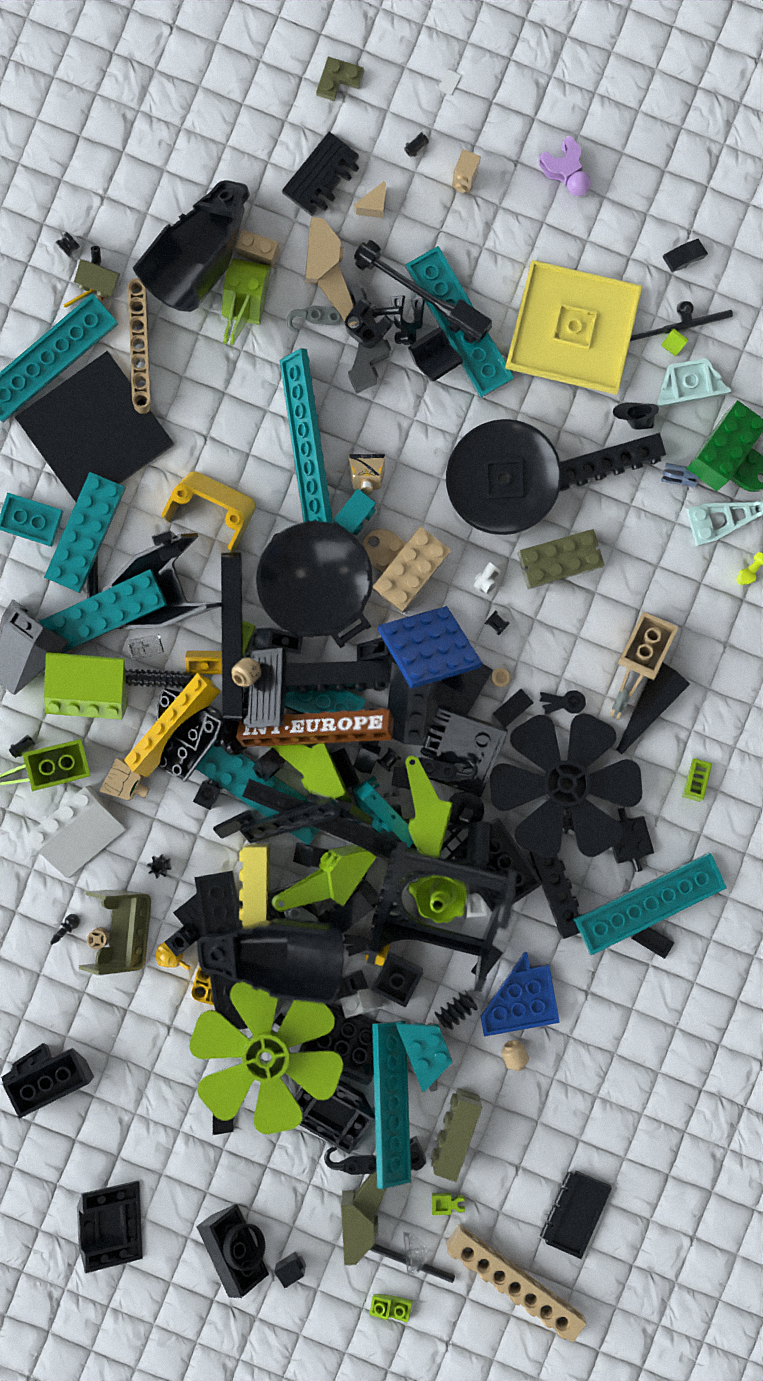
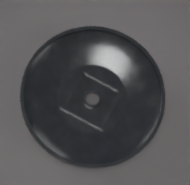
[446,419,562,535]

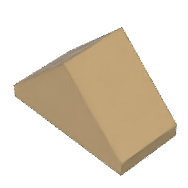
[354,181,386,218]

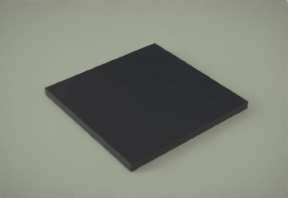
[15,351,175,502]

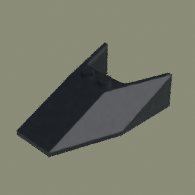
[99,533,223,629]

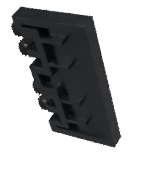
[282,131,359,216]

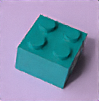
[333,489,376,536]

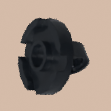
[448,790,485,825]

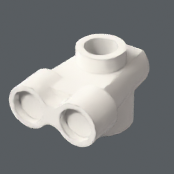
[474,562,502,594]

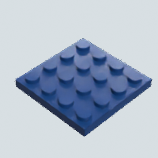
[378,606,482,689]

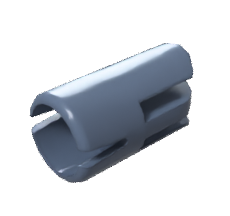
[661,463,699,487]

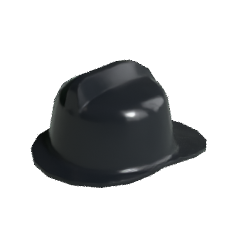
[613,402,659,430]

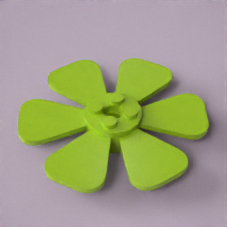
[189,982,343,1134]

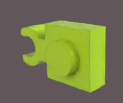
[432,1193,465,1215]

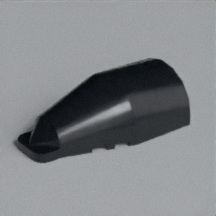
[133,180,250,312]
[197,918,344,1004]

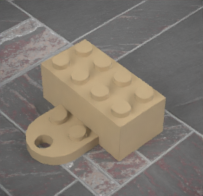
[363,526,451,613]

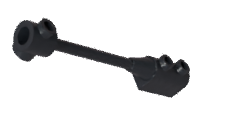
[354,240,492,344]

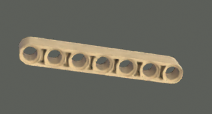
[128,278,152,414]

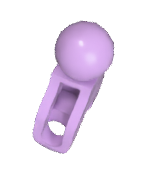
[538,136,591,197]

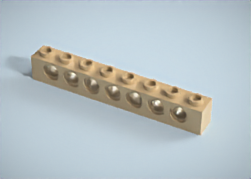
[446,1224,587,1343]

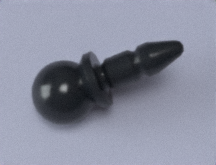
[50,914,80,945]

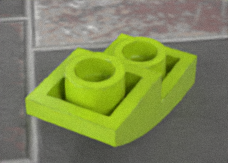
[369,1294,413,1323]

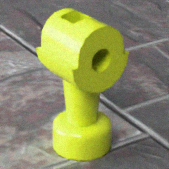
[736,552,763,586]

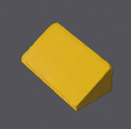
[185,650,222,674]

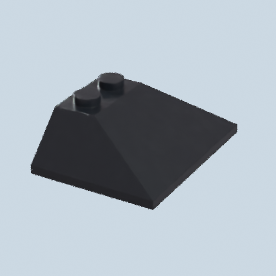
[295,1079,375,1154]
[77,1181,143,1273]

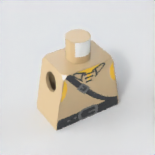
[349,454,385,495]

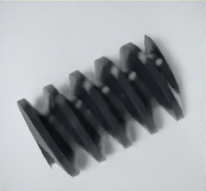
[434,990,478,1030]

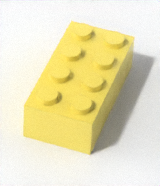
[239,843,270,926]

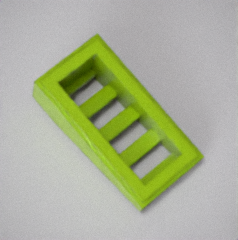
[682,758,712,802]

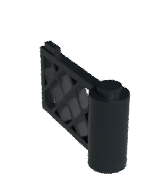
[417,821,492,868]

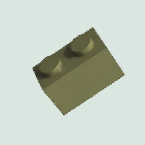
[74,259,120,299]

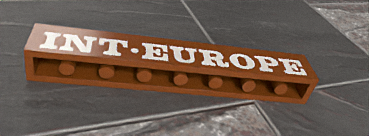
[236,708,394,747]

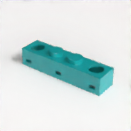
[356,782,414,848]

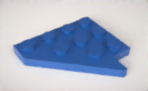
[480,952,560,1037]

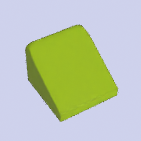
[662,329,688,356]

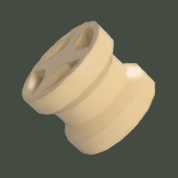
[87,927,110,949]

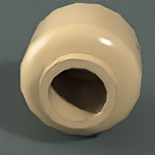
[232,657,261,687]
[501,1040,529,1071]

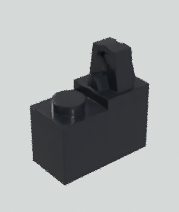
[252,628,303,655]

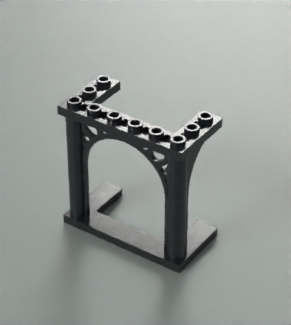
[365,841,517,993]

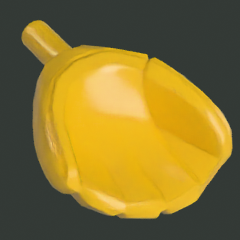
[155,942,191,970]

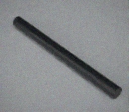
[370,1244,455,1283]

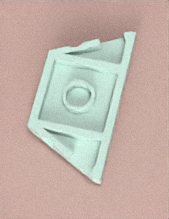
[657,358,731,407]

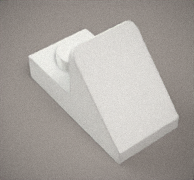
[465,882,487,918]
[340,989,383,1019]

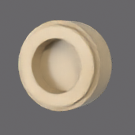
[491,668,511,687]

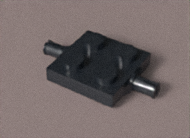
[612,807,654,872]

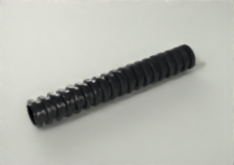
[125,669,194,689]

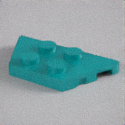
[396,1021,453,1092]

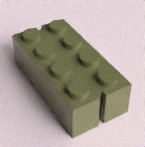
[517,529,605,589]
[430,1088,482,1182]

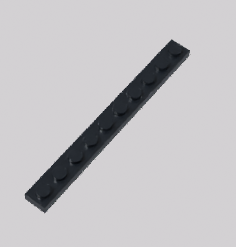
[242,778,417,859]

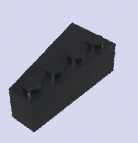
[318,879,379,934]

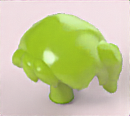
[407,876,468,923]

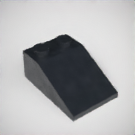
[431,663,493,715]

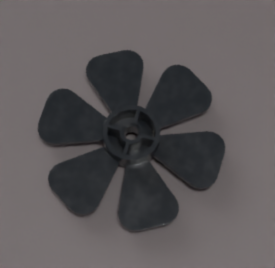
[490,713,642,859]

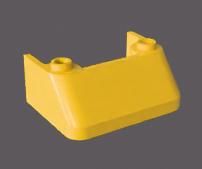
[161,471,256,552]

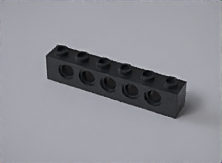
[560,433,666,492]
[529,851,582,939]

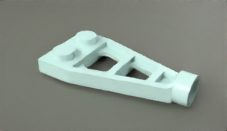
[686,500,763,546]

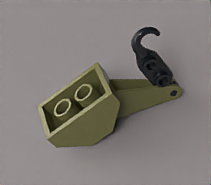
[324,1147,387,1265]

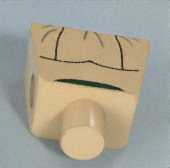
[99,758,150,800]

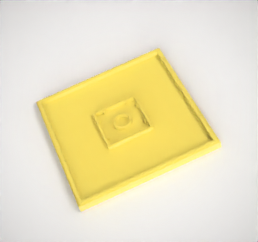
[505,260,643,395]

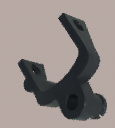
[372,296,425,345]

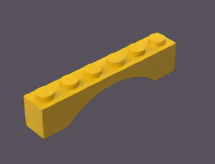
[124,673,221,777]

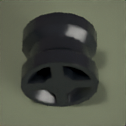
[55,232,80,257]

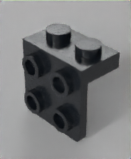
[408,326,463,381]

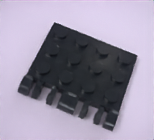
[418,705,508,797]

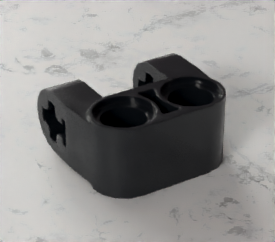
[345,297,394,349]

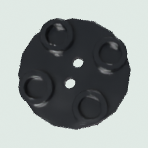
[214,721,247,756]

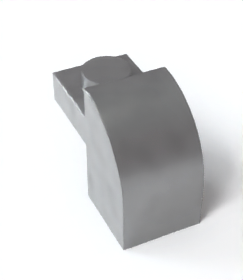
[382,787,416,819]

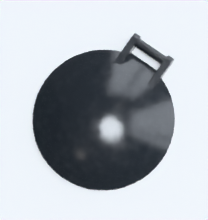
[256,521,373,649]

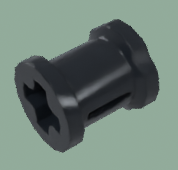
[485,610,510,636]
[377,747,401,772]

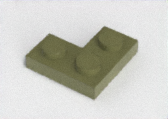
[316,56,364,101]

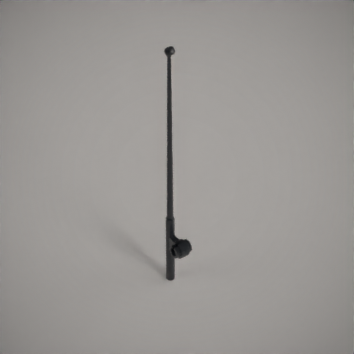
[510,301,733,372]

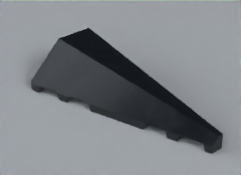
[616,662,690,754]

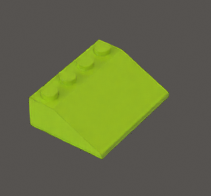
[44,652,127,720]

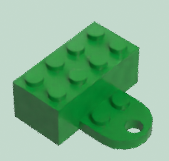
[686,400,763,492]

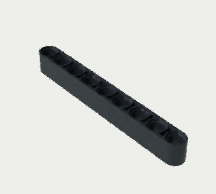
[221,552,243,722]

